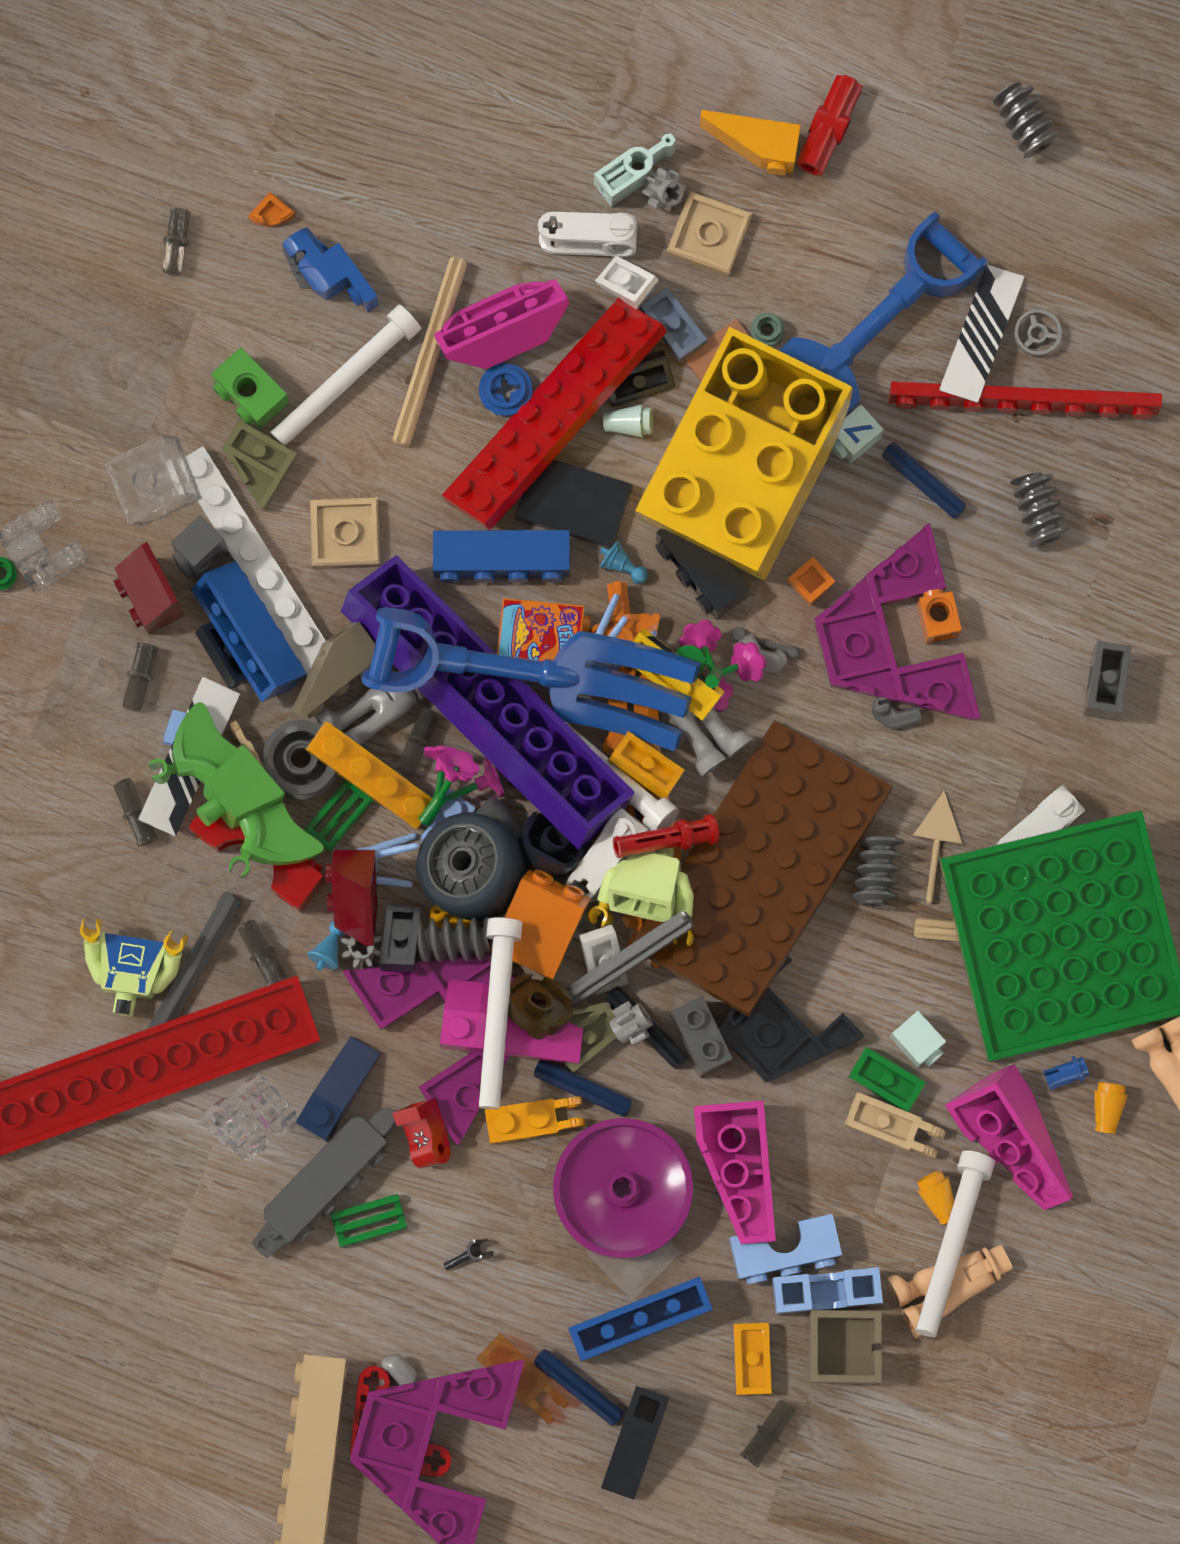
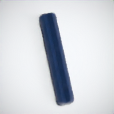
[882,442,966,519]
[534,1060,632,1117]
[534,1349,623,1426]

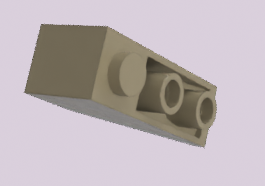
[291,622,375,718]

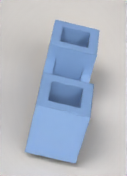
[729,1214,842,1285]
[772,1267,883,1315]

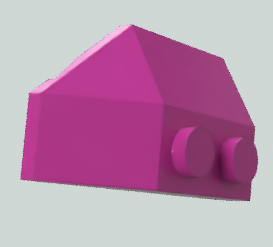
[434,279,569,369]

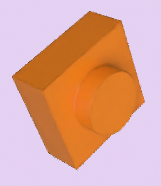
[787,557,836,606]

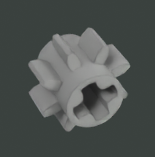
[642,167,686,211]
[341,936,382,969]
[609,1001,653,1046]

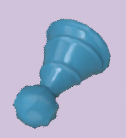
[600,540,649,584]
[307,921,345,971]

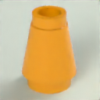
[1094,1082,1128,1134]
[916,1170,955,1225]

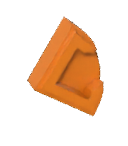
[248,192,296,227]

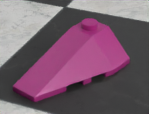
[440,979,583,1064]
[945,1064,1073,1210]
[694,1100,776,1244]

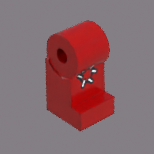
[392,1098,451,1169]

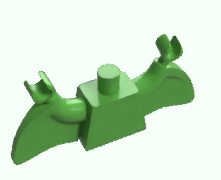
[148,702,324,879]

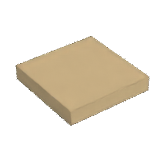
[666,191,752,277]
[310,497,380,569]

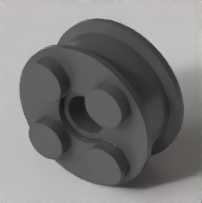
[263,720,338,800]

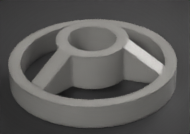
[1014,309,1062,356]

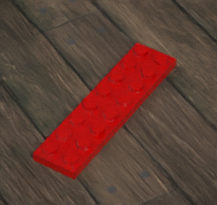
[442,298,667,531]

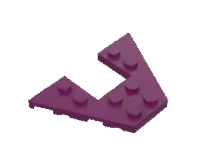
[814,523,981,721]
[343,954,514,1146]
[350,1360,524,1544]

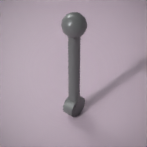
[732,627,800,659]

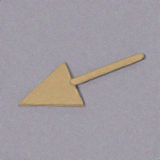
[913,791,963,904]

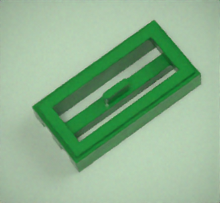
[304,780,374,853]
[330,1194,408,1248]

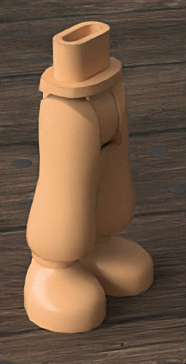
[1131,1017,1180,1111]
[886,1244,1013,1338]

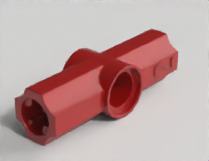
[796,74,863,176]

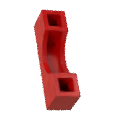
[188,815,325,913]

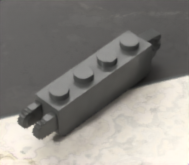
[252,1107,396,1259]

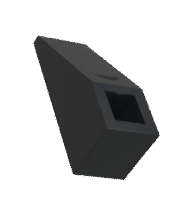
[655,528,750,620]
[601,1386,669,1500]

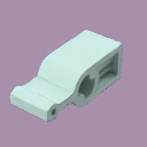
[594,133,676,207]

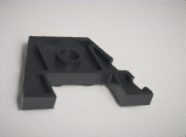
[719,956,864,1084]

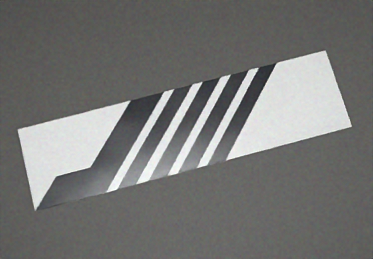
[939,265,1025,402]
[138,677,240,837]

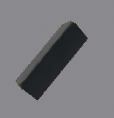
[608,350,676,407]

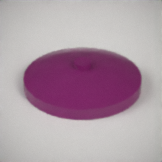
[553,1118,693,1259]

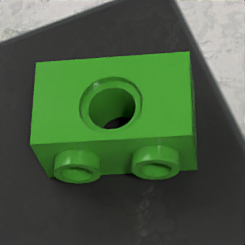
[211,347,289,430]

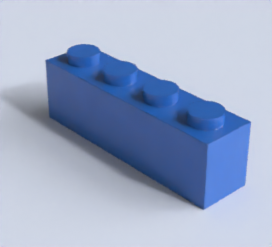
[433,530,570,583]
[191,561,307,702]
[568,1276,713,1363]

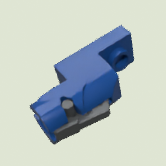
[282,227,379,312]

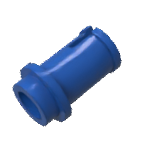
[1043,1056,1090,1091]

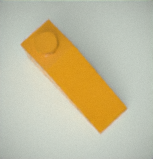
[700,110,801,175]

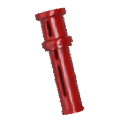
[612,814,719,859]

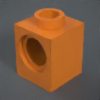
[917,589,962,644]

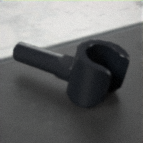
[444,1238,494,1271]

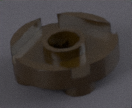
[508,974,573,1040]

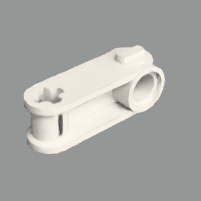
[538,212,638,258]
[996,784,1086,845]
[566,809,649,902]

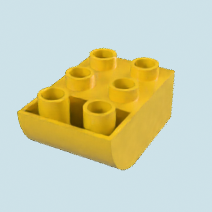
[635,327,853,581]

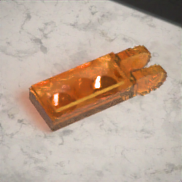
[476,1333,570,1425]

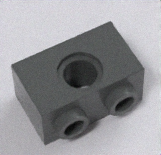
[170,515,230,580]
[1083,641,1132,721]
[670,996,732,1078]

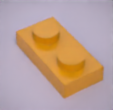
[608,731,685,798]
[733,1323,772,1395]

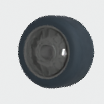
[416,812,526,920]

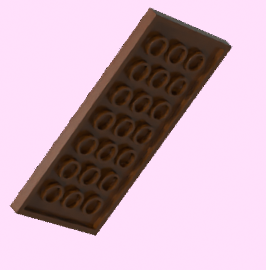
[630,720,892,1017]

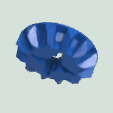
[479,363,533,417]

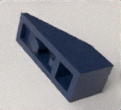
[295,1036,381,1143]

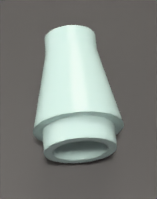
[603,404,653,438]

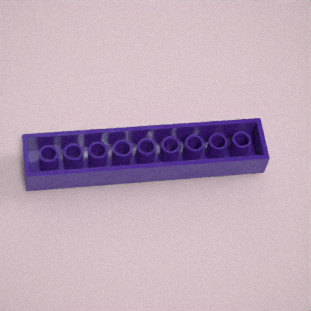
[341,555,635,850]

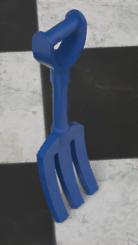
[779,211,989,416]
[361,607,701,751]

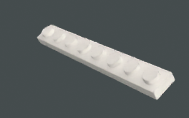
[174,446,326,676]

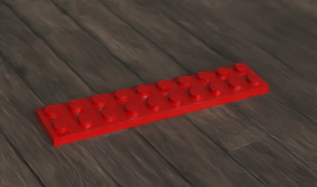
[0,975,321,1156]

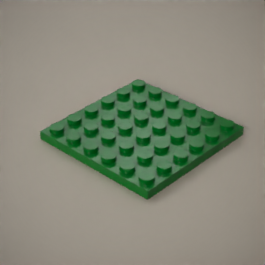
[939,810,1180,1062]

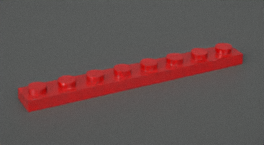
[888,381,1162,419]

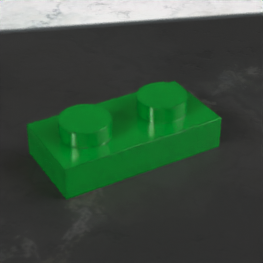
[848,1047,926,1112]

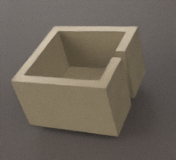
[808,1310,882,1384]

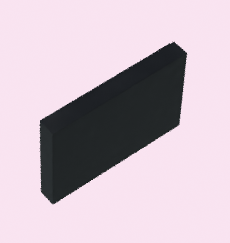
[515,460,633,549]

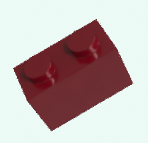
[113,542,184,634]
[325,850,378,946]

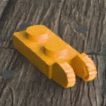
[485,1097,586,1144]

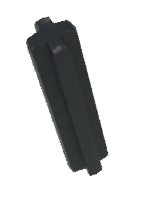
[606,986,688,1069]

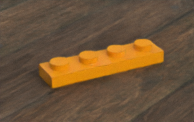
[306,722,432,829]

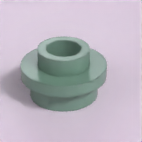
[750,313,784,346]

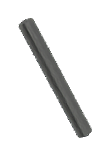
[147,892,241,1029]
[566,911,694,1009]

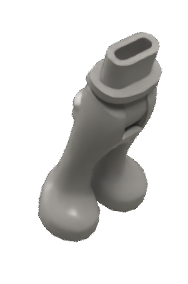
[314,688,424,746]
[668,708,754,777]

